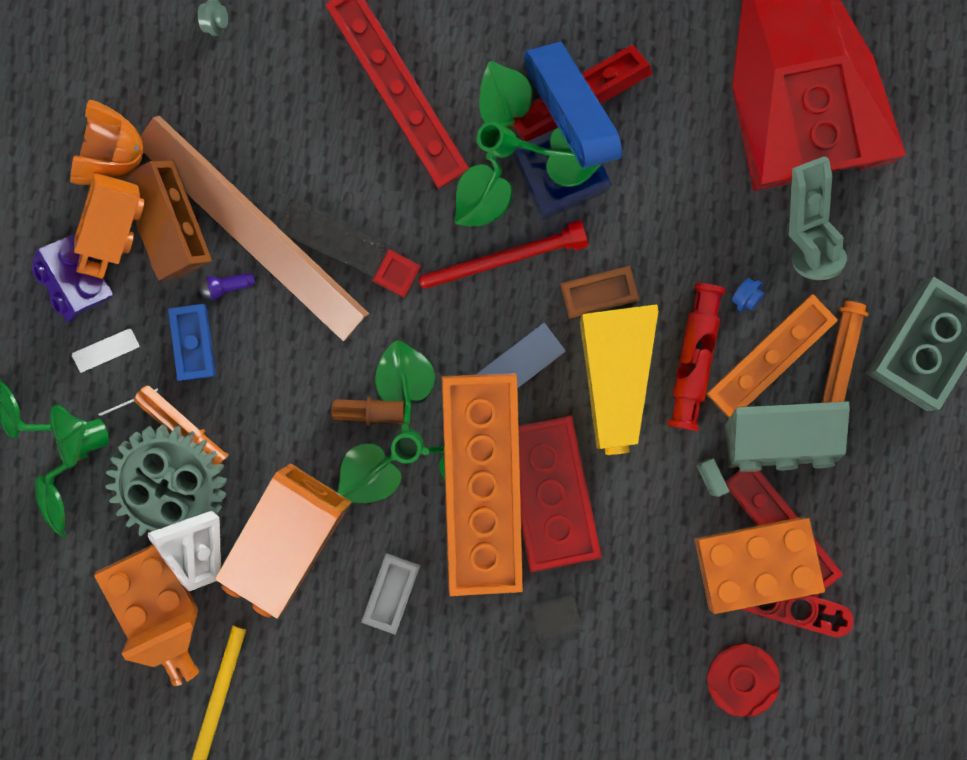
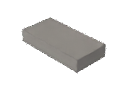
[361,553,420,635]

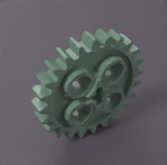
[106,424,227,536]

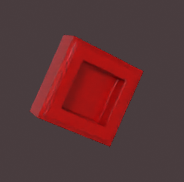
[372,249,421,298]

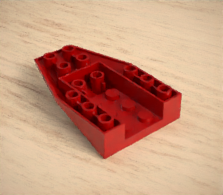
[732,0,906,191]

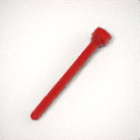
[418,219,589,289]

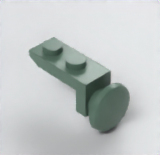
[789,156,847,280]

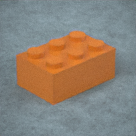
[694,517,825,614]

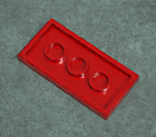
[518,415,602,573]

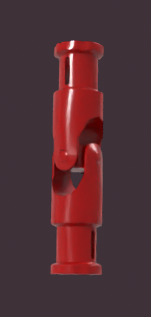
[667,283,726,432]

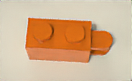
[74,173,144,279]

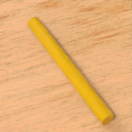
[192,625,247,760]

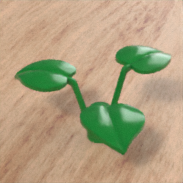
[454,61,603,227]
[337,340,445,503]
[0,378,109,538]

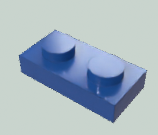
[168,304,216,381]

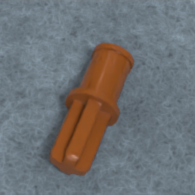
[331,397,404,425]

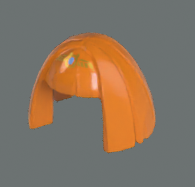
[70,99,143,185]

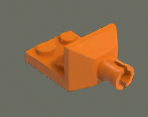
[94,545,199,686]

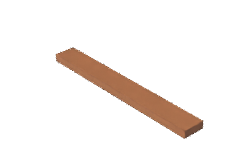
[141,116,369,341]

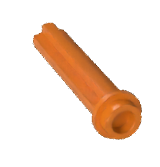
[821,301,869,403]

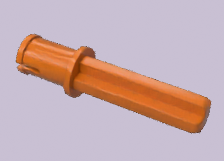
[134,386,229,464]

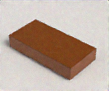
[560,266,639,319]

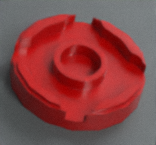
[706,643,780,717]

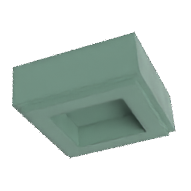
[696,458,729,497]

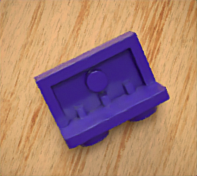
[32,233,113,323]

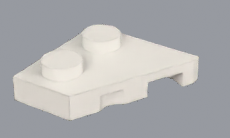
[148,511,221,591]

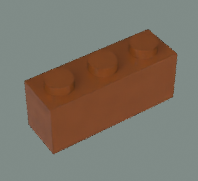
[119,161,212,281]

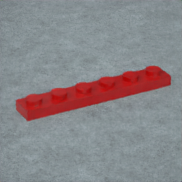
[325,0,469,190]

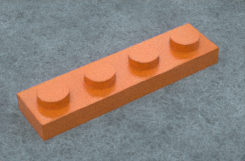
[706,294,838,418]

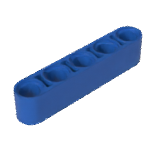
[524,42,622,168]

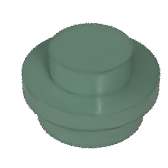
[198,0,228,36]

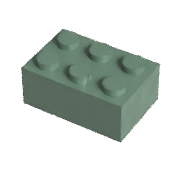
[865,277,967,411]

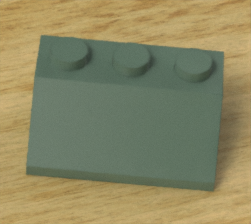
[725,402,850,473]

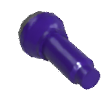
[199,273,255,301]

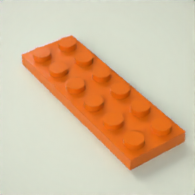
[441,373,523,596]

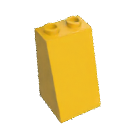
[580,304,658,455]

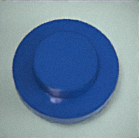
[732,278,765,313]

